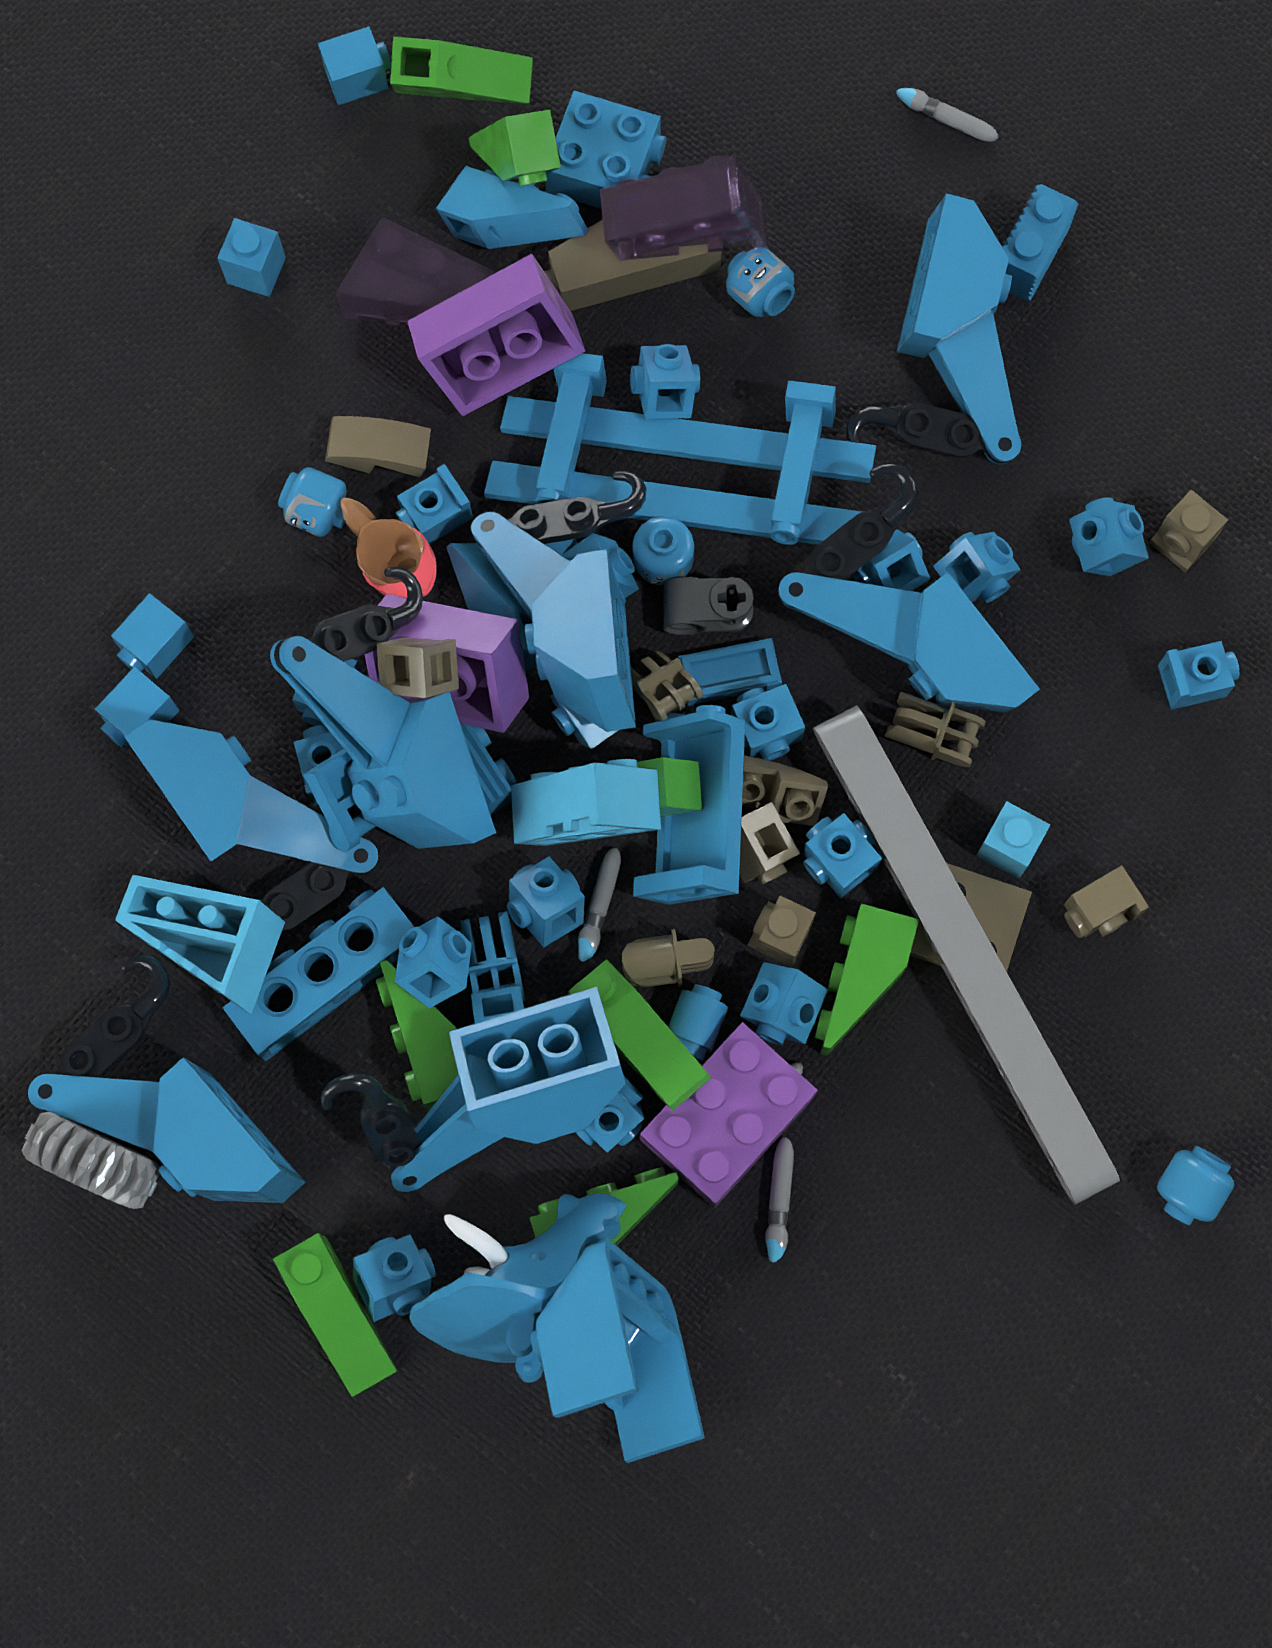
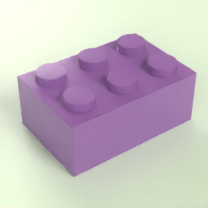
[407,254,585,416]
[365,594,529,733]
[640,1022,818,1208]

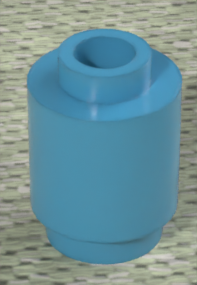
[668,984,728,1062]

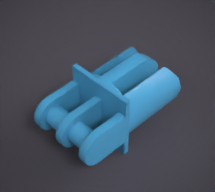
[460,911,525,1001]

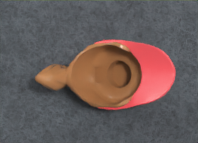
[340,497,437,598]

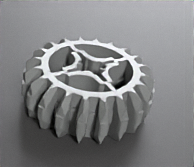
[21,1112,160,1209]

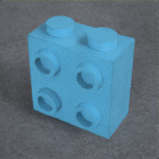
[545,91,666,213]

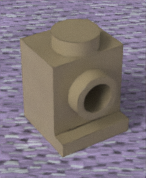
[1149,490,1228,572]
[377,637,459,698]
[739,802,800,886]
[1064,865,1149,938]
[747,896,816,967]

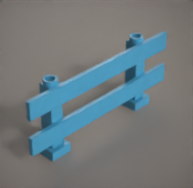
[484,353,876,545]

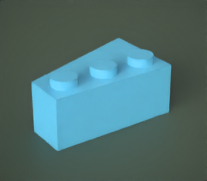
[115,875,285,1014]

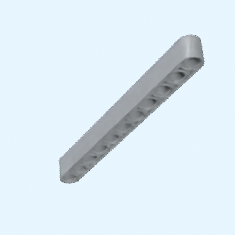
[813,705,1120,1205]

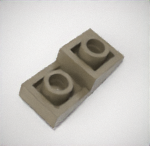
[325,416,431,478]
[742,755,828,826]

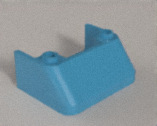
[530,1240,705,1463]

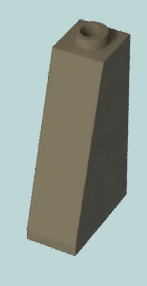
[544,168,722,311]

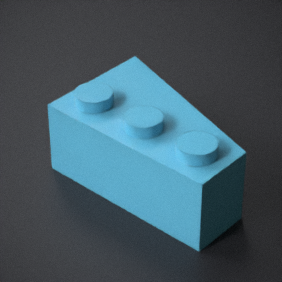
[511,759,661,846]

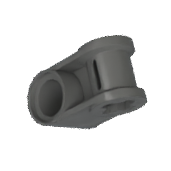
[663,577,754,635]

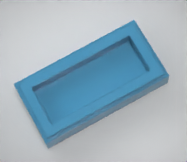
[678,638,782,706]

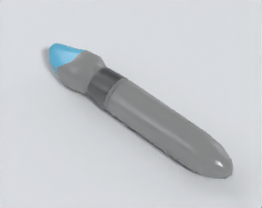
[896,88,998,142]
[578,848,621,962]
[765,1137,794,1262]

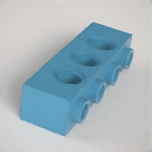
[222,887,414,1062]

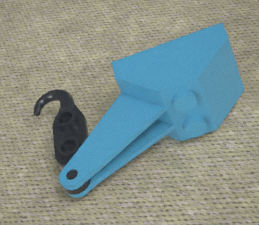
[846,193,1021,465]
[778,463,1040,713]
[471,471,647,732]
[270,566,496,849]
[124,719,378,974]
[28,955,305,1203]
[320,987,626,1192]

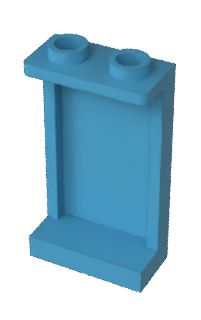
[633,705,745,905]

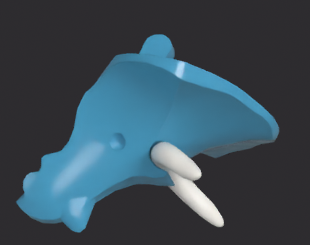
[409,1193,626,1383]

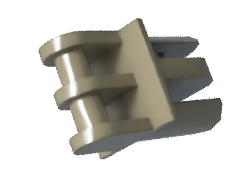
[631,651,704,722]
[884,692,986,767]
[622,929,715,987]

